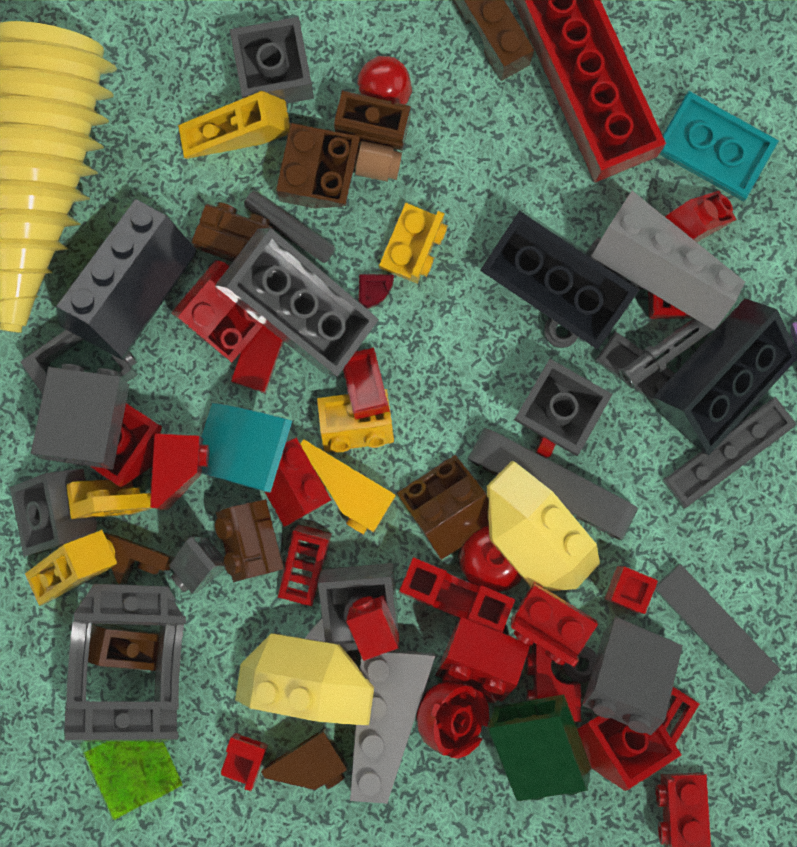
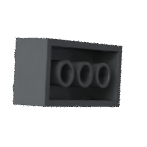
[215,228,379,376]

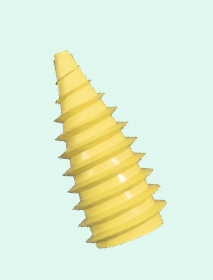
[0,21,117,333]

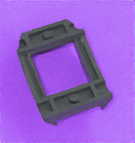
[64,584,186,743]

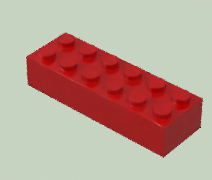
[513,0,666,183]

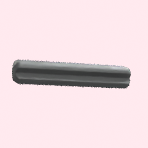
[244,191,335,263]

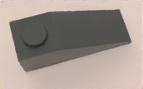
[169,537,226,594]

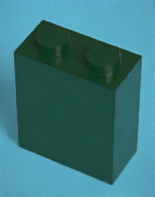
[488,694,591,801]

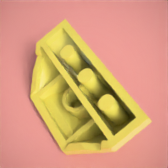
[487,461,600,591]
[235,633,374,725]

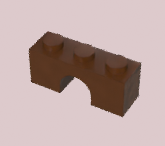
[452,0,534,81]

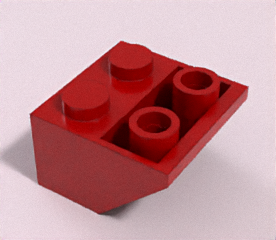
[171,260,263,363]
[435,617,530,703]

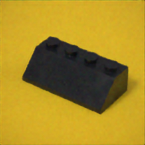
[56,199,197,360]
[480,210,640,350]
[653,298,797,456]

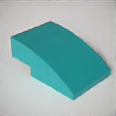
[201,403,292,493]

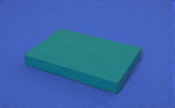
[659,90,779,202]

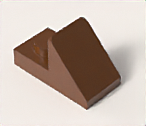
[103,532,175,585]

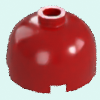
[458,526,523,592]
[416,681,489,759]

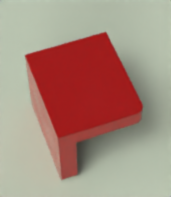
[604,566,658,614]
[221,733,269,792]

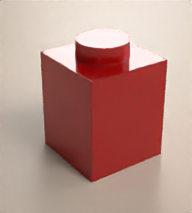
[346,596,399,661]

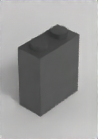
[31,364,129,469]
[582,616,683,735]

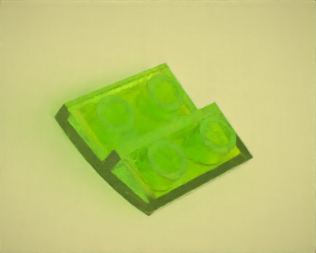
[82,741,183,820]

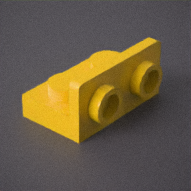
[379,203,448,284]
[317,389,394,452]
[67,480,152,519]

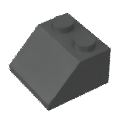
[514,359,613,456]
[10,468,97,557]
[318,563,399,651]

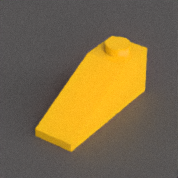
[178,91,290,159]
[301,439,396,535]
[25,530,117,606]

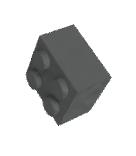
[229,17,314,104]

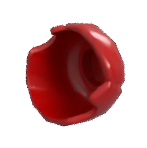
[357,56,412,105]

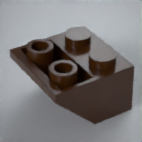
[276,123,360,209]
[397,455,489,560]

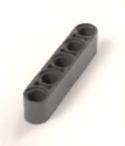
[468,428,638,541]

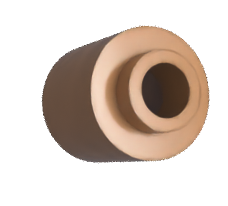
[354,141,402,182]

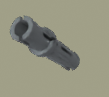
[619,318,718,389]

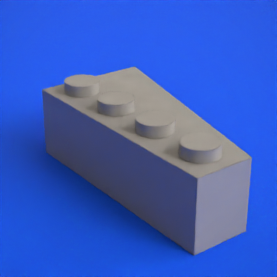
[591,191,745,330]
[350,650,435,804]

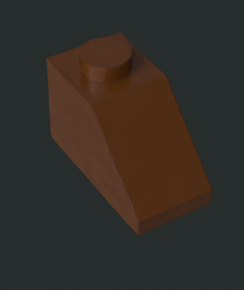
[88,624,159,671]
[261,727,348,790]

